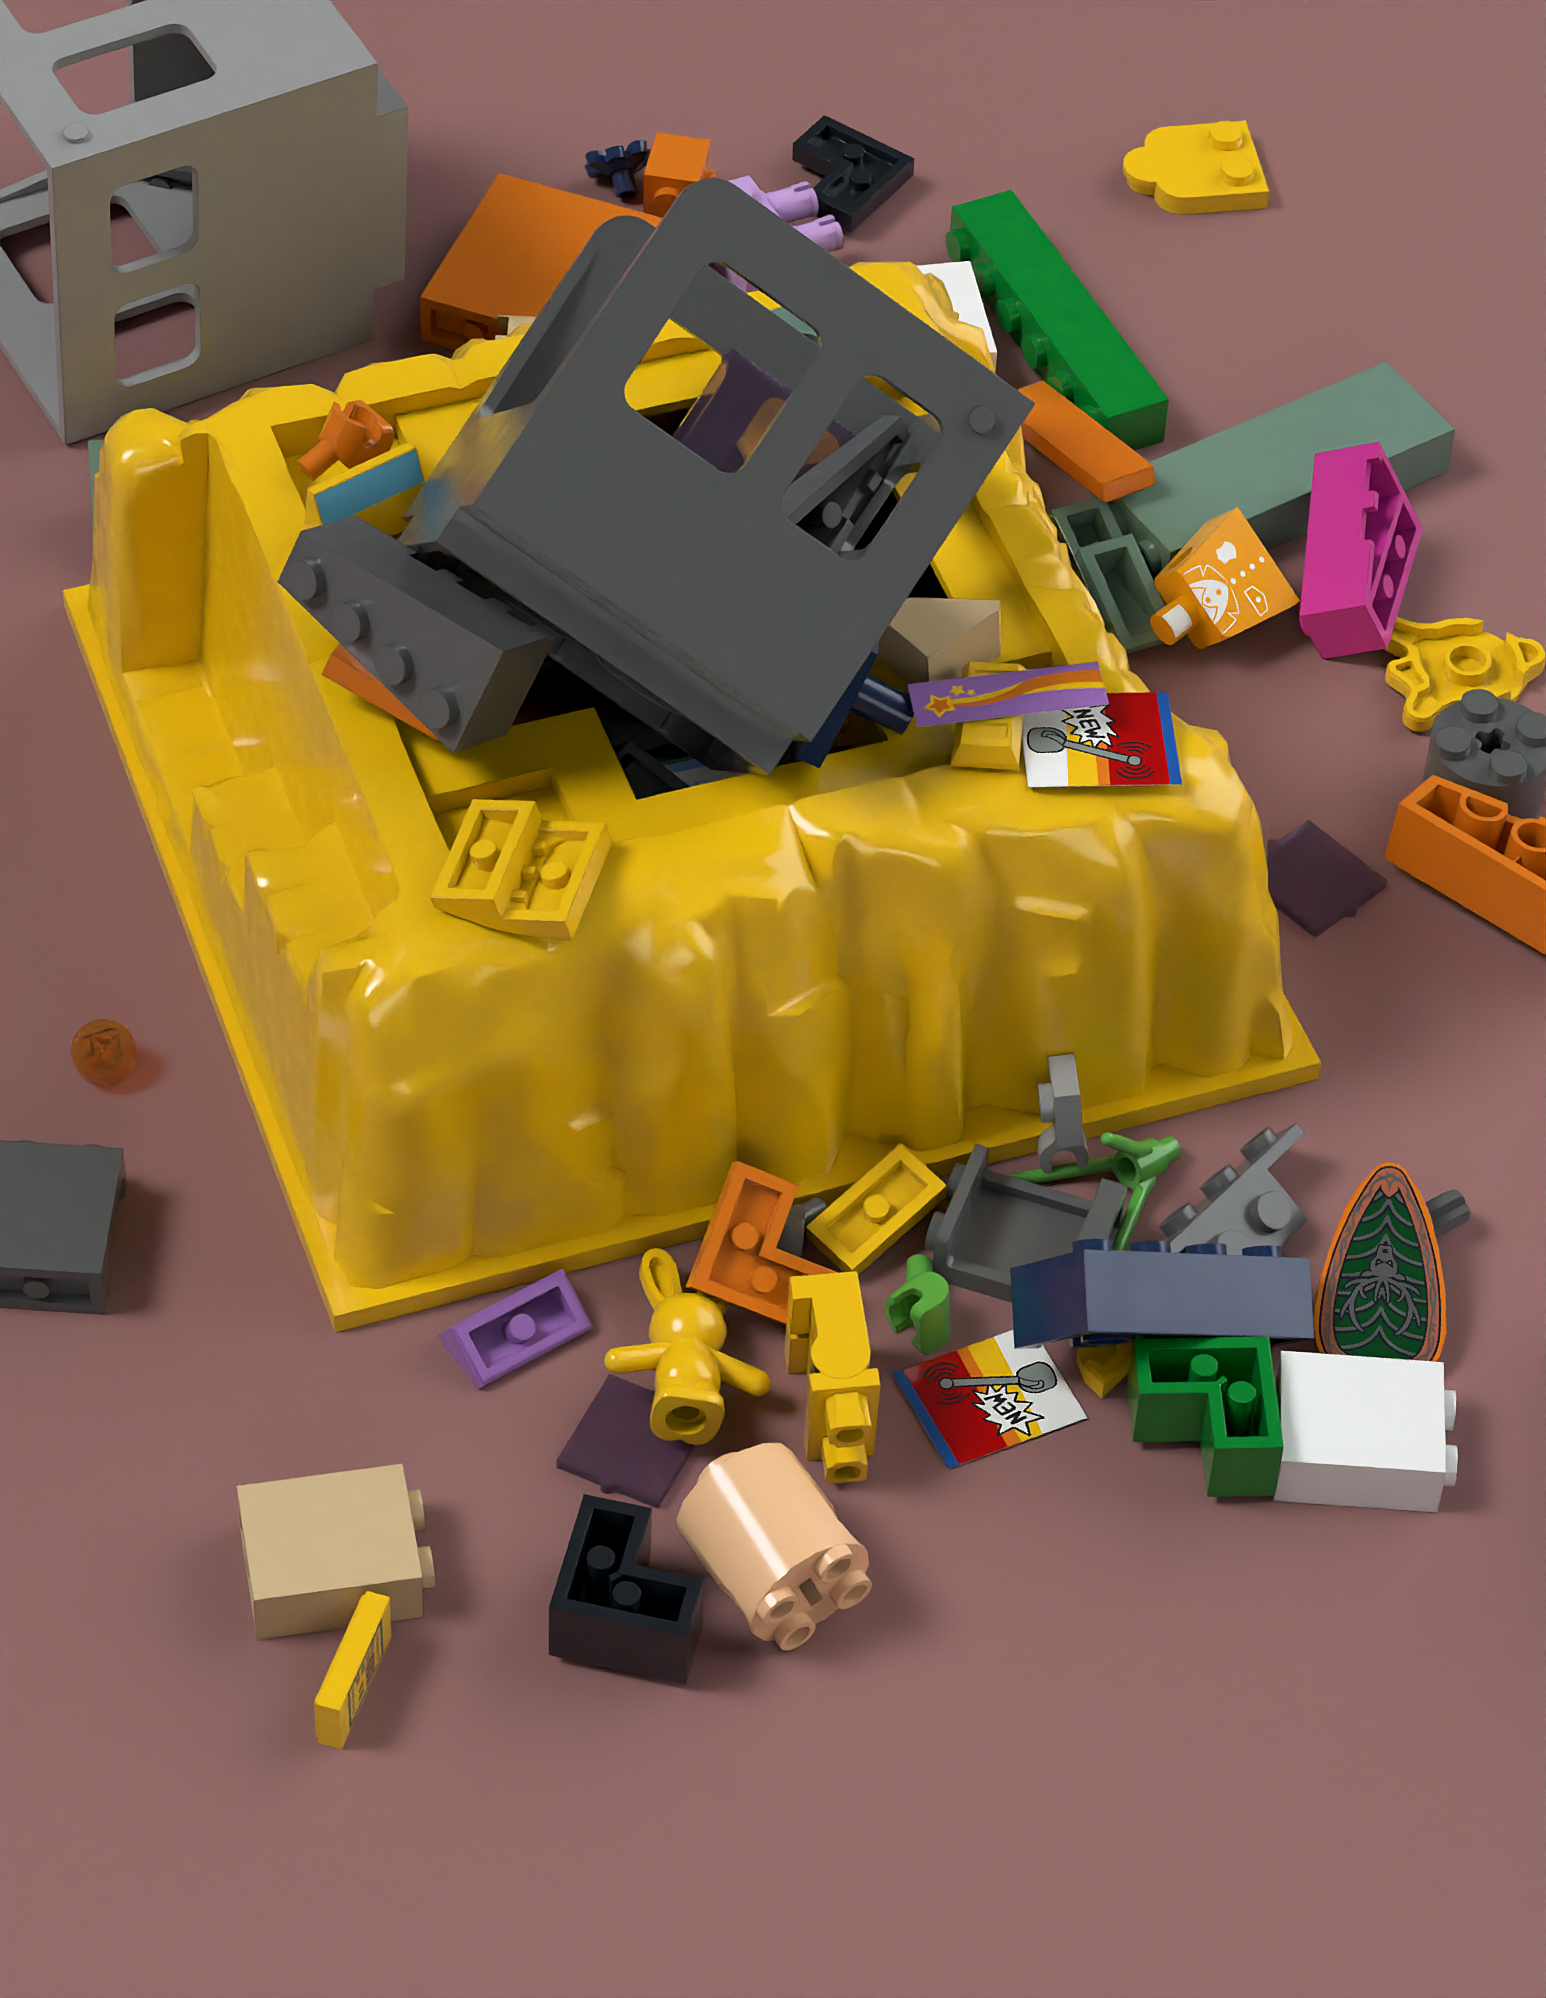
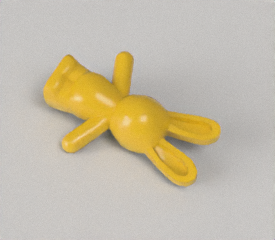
[604,1248,771,1445]

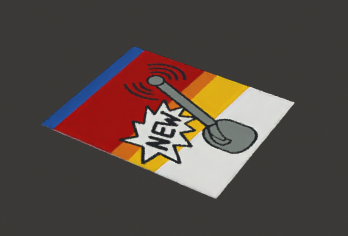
[1022,692,1182,787]
[892,1330,1088,1469]

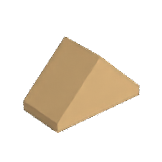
[877,598,1001,684]

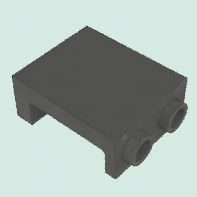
[0,1140,127,1315]
[925,1144,1127,1303]

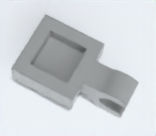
[1037,1054,1089,1173]

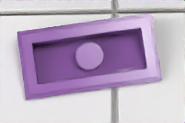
[438,1269,594,1389]

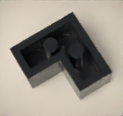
[549,1494,704,1684]

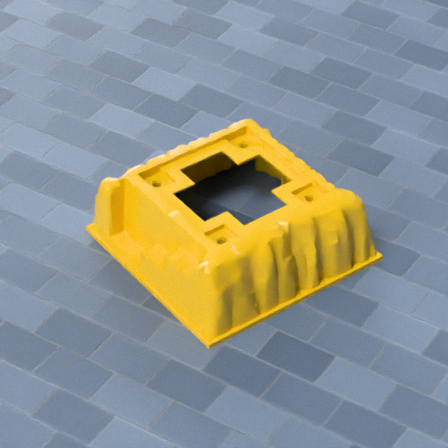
[63,262,1321,1333]

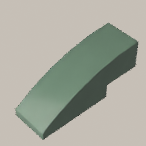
[1048,496,1165,654]

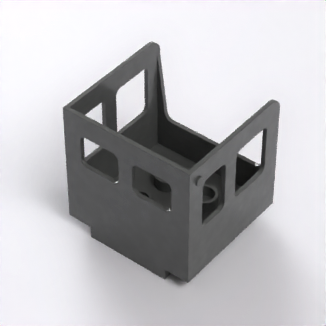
[398,178,1036,775]

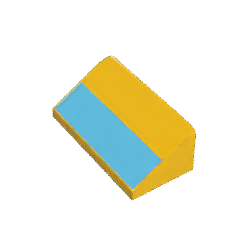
[304,442,425,536]

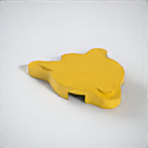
[1384,617,1546,732]

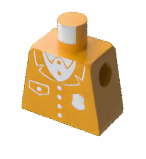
[1150,507,1300,650]

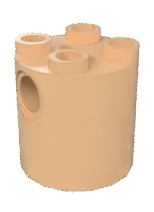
[676,1443,872,1651]

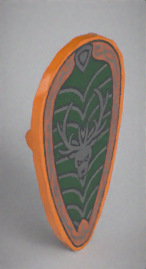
[1313,1162,1447,1362]

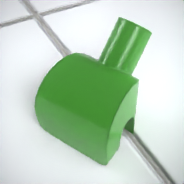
[884,1254,951,1355]

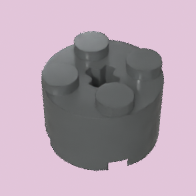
[1422,689,1546,819]

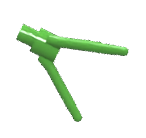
[1007,1132,1181,1251]

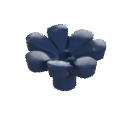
[584,140,651,198]

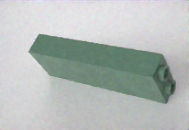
[1108,362,1455,580]

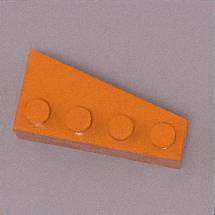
[1384,775,1546,955]

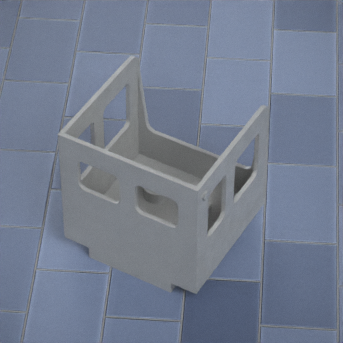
[0,0,408,445]

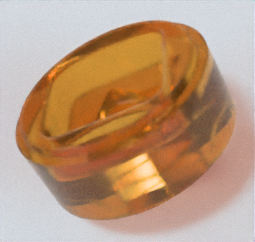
[71,1019,137,1087]

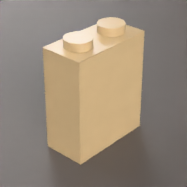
[236,1463,435,1640]

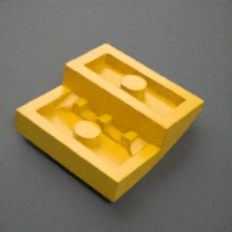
[430,799,613,940]

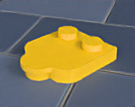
[1122,120,1269,215]

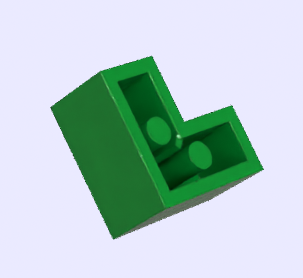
[1126,1336,1284,1497]

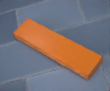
[1017,381,1156,503]

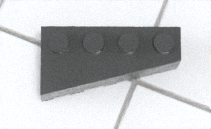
[278,516,557,753]

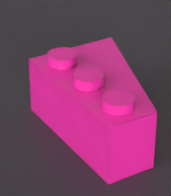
[1299,442,1423,659]

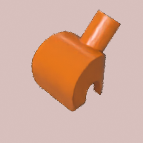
[297,400,394,481]

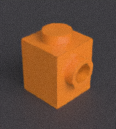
[643,132,717,218]

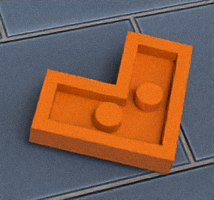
[686,1161,837,1326]

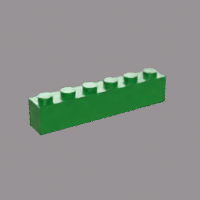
[945,189,1169,451]

